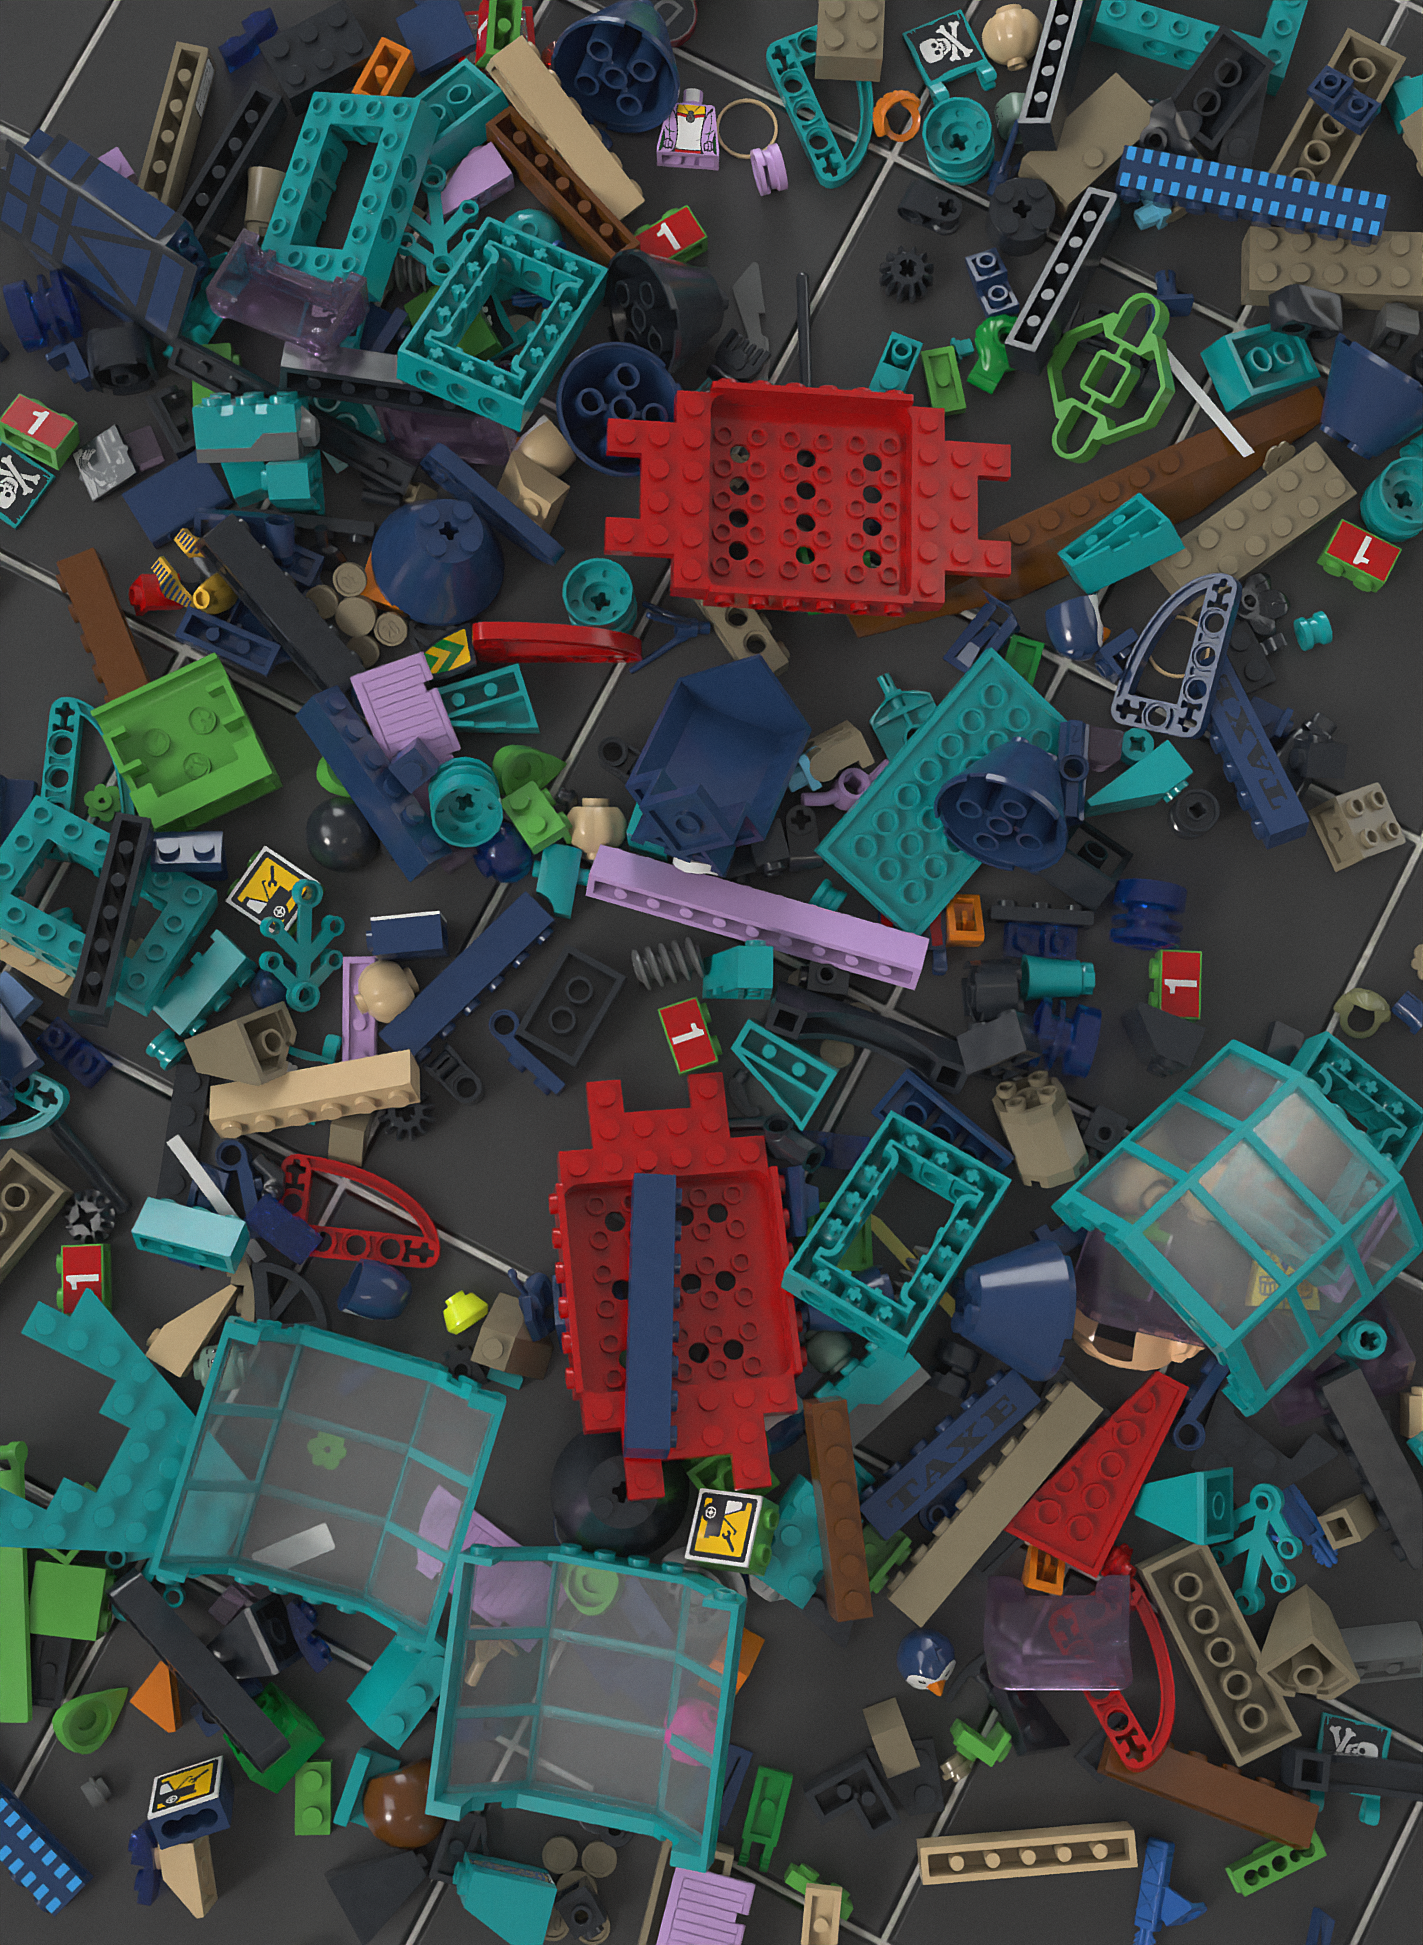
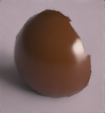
[361,1758,450,1850]

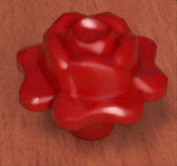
[1101,1543,1137,1581]

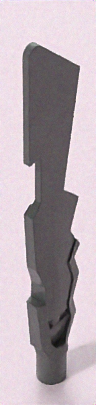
[732,262,773,385]

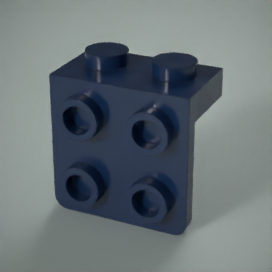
[332,302,413,355]
[150,831,229,881]

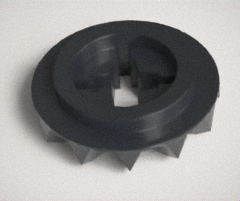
[61,1189,116,1244]

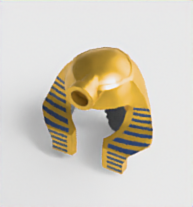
[151,528,238,615]

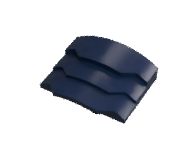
[175,544,325,677]

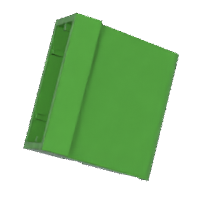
[90,652,283,832]

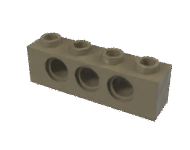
[694,599,790,677]

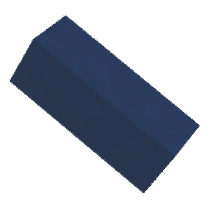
[871,1068,1015,1173]

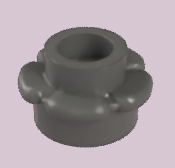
[81,1777,112,1811]

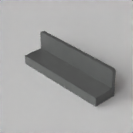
[1339,1621,1423,1684]

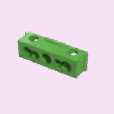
[1225,1828,1327,1897]

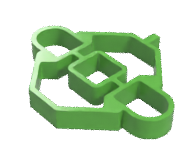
[1047,293,1175,463]

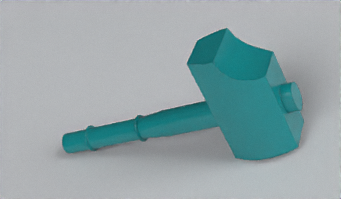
[532,844,590,919]

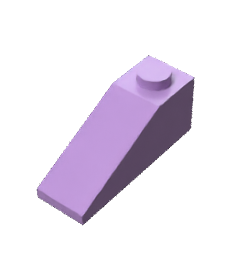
[425,142,515,225]

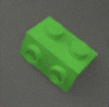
[501,780,573,855]
[862,1524,912,1594]
[949,1718,1012,1767]

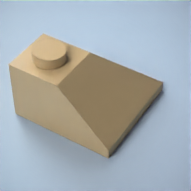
[497,450,570,535]
[154,1835,218,1918]

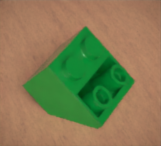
[223,1682,325,1794]

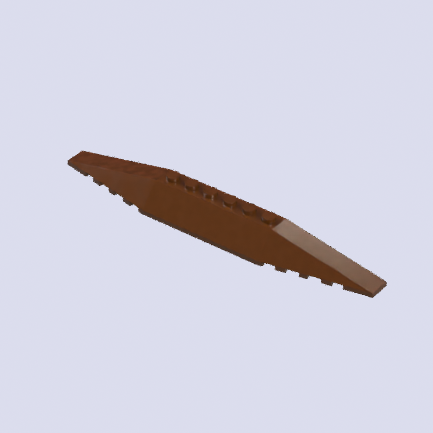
[846,386,1324,639]

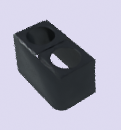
[1268,284,1343,342]

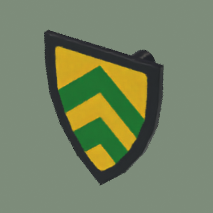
[421,622,478,682]

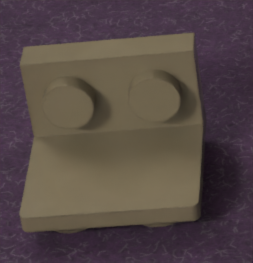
[1308,782,1406,872]

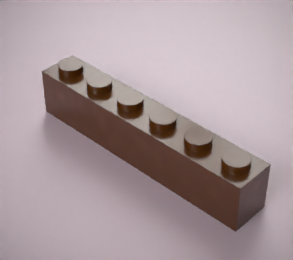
[486,105,641,268]
[56,547,152,703]
[802,1395,873,1622]
[1097,1725,1320,1850]

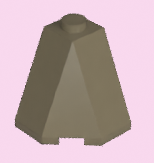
[184,1001,297,1086]
[470,1292,554,1380]
[1256,1584,1360,1700]

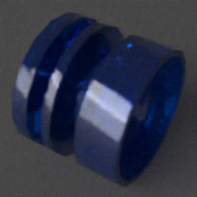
[3,269,83,353]
[1108,879,1188,951]
[1027,996,1102,1079]

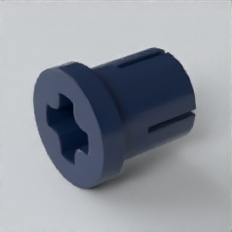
[1390,990,1423,1035]

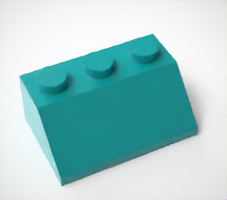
[415,58,509,173]
[347,1614,467,1750]

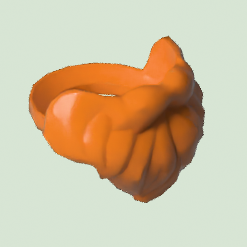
[872,89,921,142]

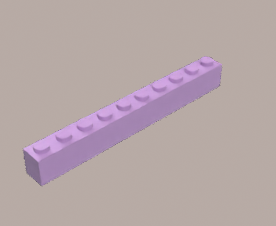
[586,844,929,990]

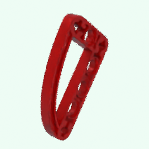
[472,622,642,663]
[272,1154,441,1268]
[1048,1576,1176,1773]

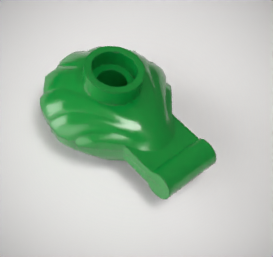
[967,314,1018,395]

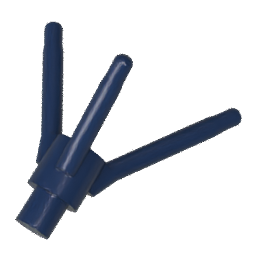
[986,118,1022,197]
[629,601,710,674]

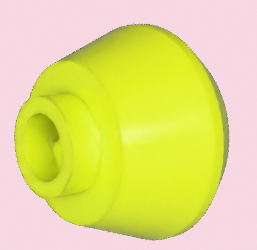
[443,1290,488,1335]

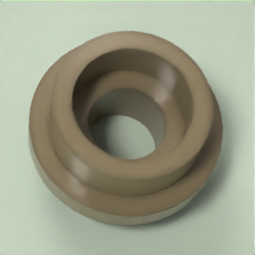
[940,1752,973,1783]

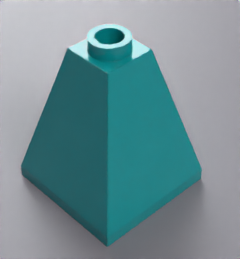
[1132,1467,1234,1545]

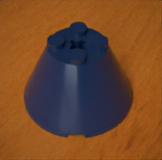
[551,0,680,133]
[1319,333,1423,461]
[556,342,682,478]
[371,499,505,626]
[934,736,1068,872]
[951,1239,1076,1381]

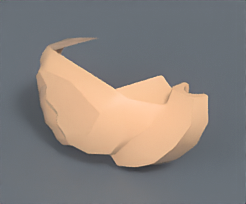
[1072,1297,1207,1371]

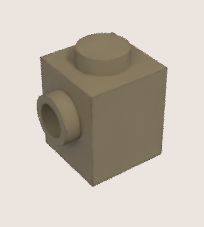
[1317,1493,1380,1550]

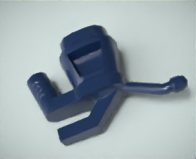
[508,1268,556,1342]

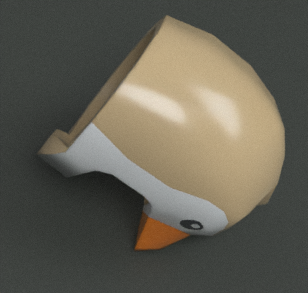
[510,413,576,478]

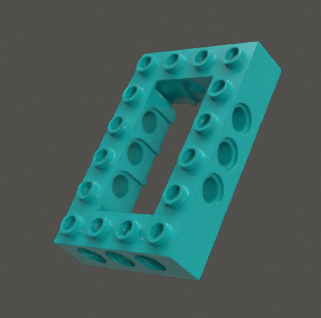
[1090,0,1308,96]
[253,92,441,302]
[396,216,609,432]
[0,795,219,1017]
[1210,1031,1423,1286]
[781,1110,1012,1361]

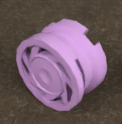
[750,143,788,196]

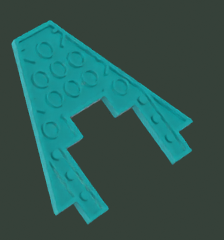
[0,1288,249,1553]

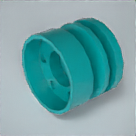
[922,97,995,186]
[1360,456,1423,542]
[562,558,638,634]
[428,757,503,847]

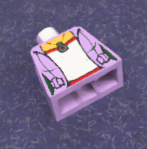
[656,88,719,170]

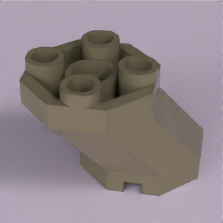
[992,1070,1089,1188]

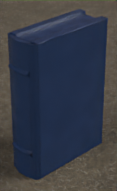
[122,450,233,549]

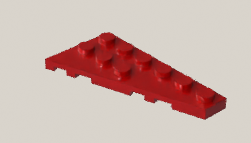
[1003,1371,1189,1578]

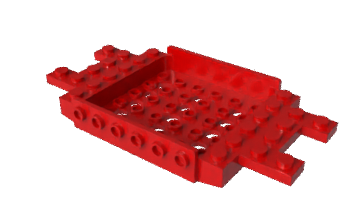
[604,378,1011,617]
[548,1072,807,1501]

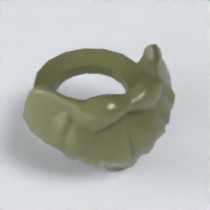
[1333,988,1391,1039]

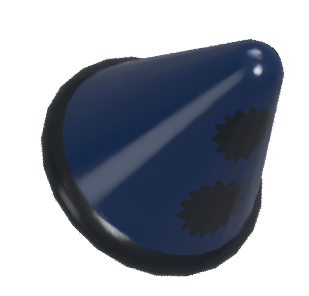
[249,960,304,1013]

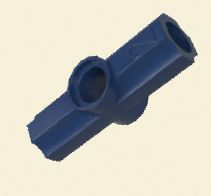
[1057,720,1090,827]

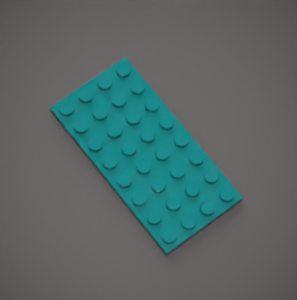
[814,647,1067,936]

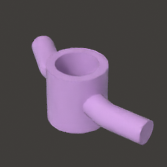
[801,759,889,811]

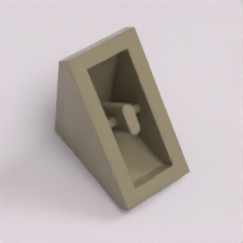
[328,1110,376,1167]
[862,1697,920,1779]

